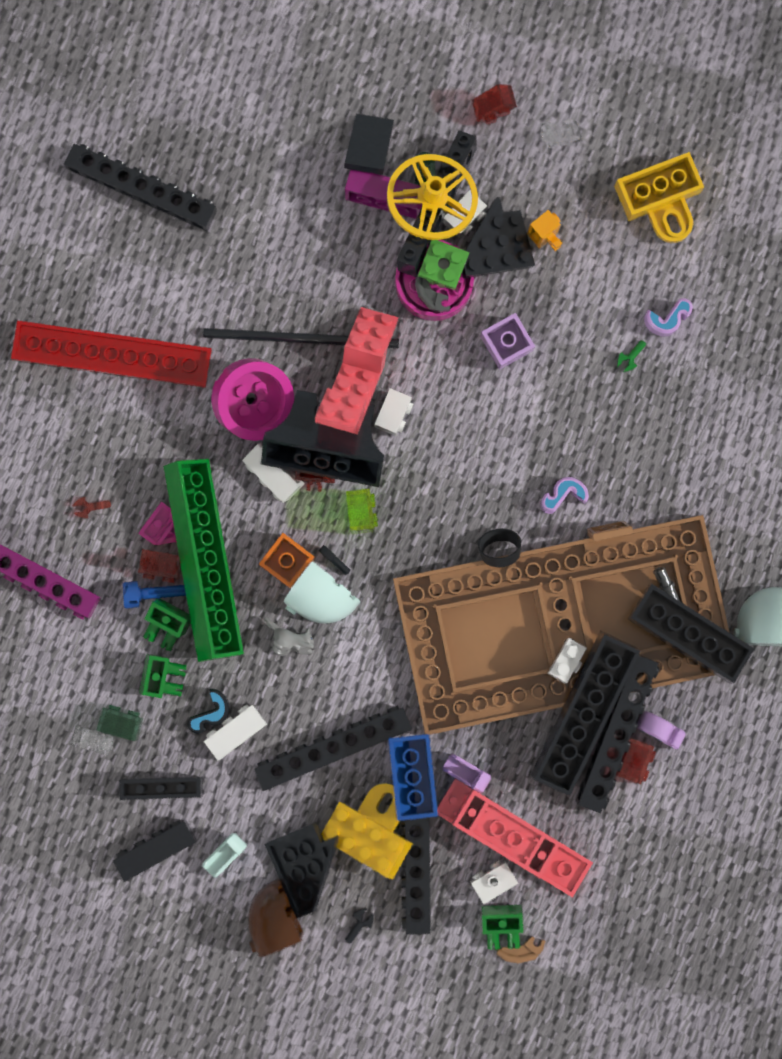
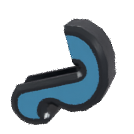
[187,689,230,734]

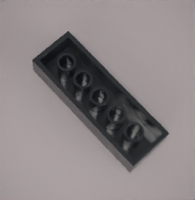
[628,584,755,684]

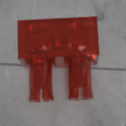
[138,549,181,583]

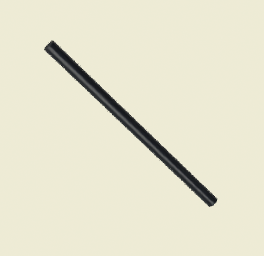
[203,328,399,348]

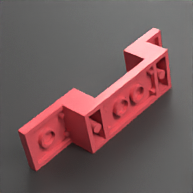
[315,307,398,434]
[437,778,593,898]

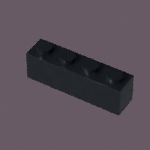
[119,776,203,800]
[113,819,197,882]

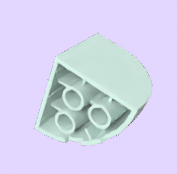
[284,561,360,624]
[733,587,782,646]

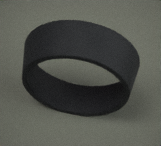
[478,528,521,568]

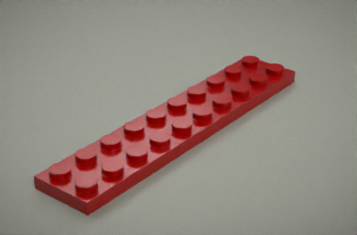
[11,320,212,388]

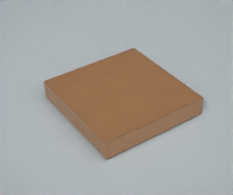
[586,521,633,541]

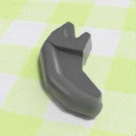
[415,275,450,313]

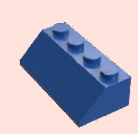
[388,734,438,821]

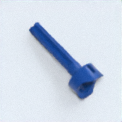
[122,581,186,609]

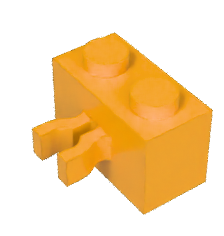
[527,210,563,251]

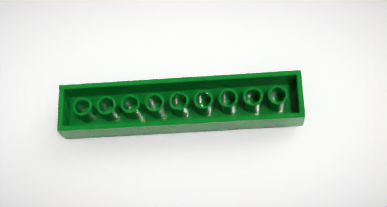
[163,459,244,662]

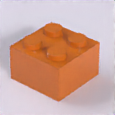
[259,533,315,589]

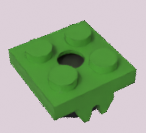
[418,240,469,290]

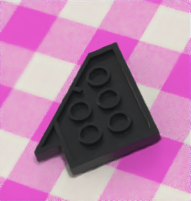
[462,197,535,279]
[265,822,339,918]

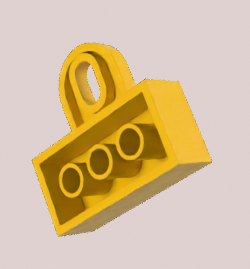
[614,152,704,243]
[321,784,413,879]

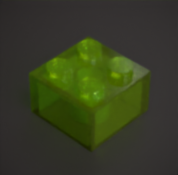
[346,489,378,535]

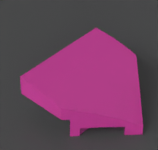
[138,502,177,545]

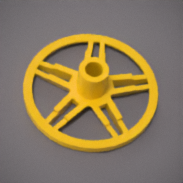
[387,154,478,240]

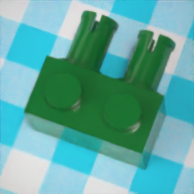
[143,598,191,651]
[139,653,187,698]
[482,904,524,950]

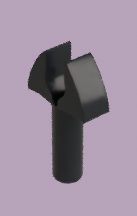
[318,545,350,575]
[345,908,373,944]

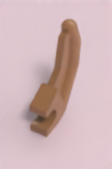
[497,936,546,964]

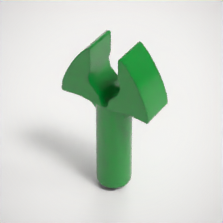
[617,340,646,372]

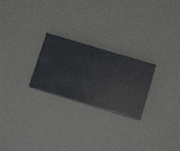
[344,113,394,175]

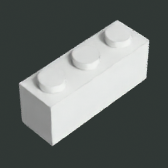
[242,442,305,503]
[204,705,267,761]

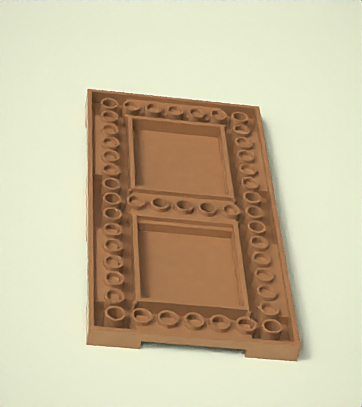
[393,515,730,735]

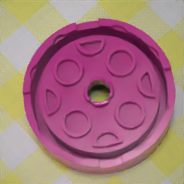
[395,240,474,321]
[211,358,294,441]

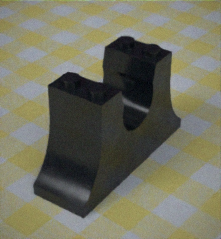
[261,390,385,487]

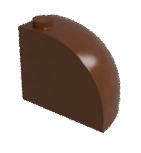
[248,878,304,957]

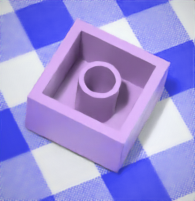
[480,313,535,370]

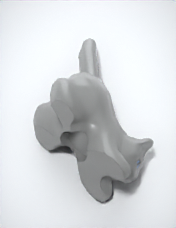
[264,617,314,656]

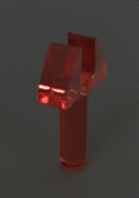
[72,497,111,519]

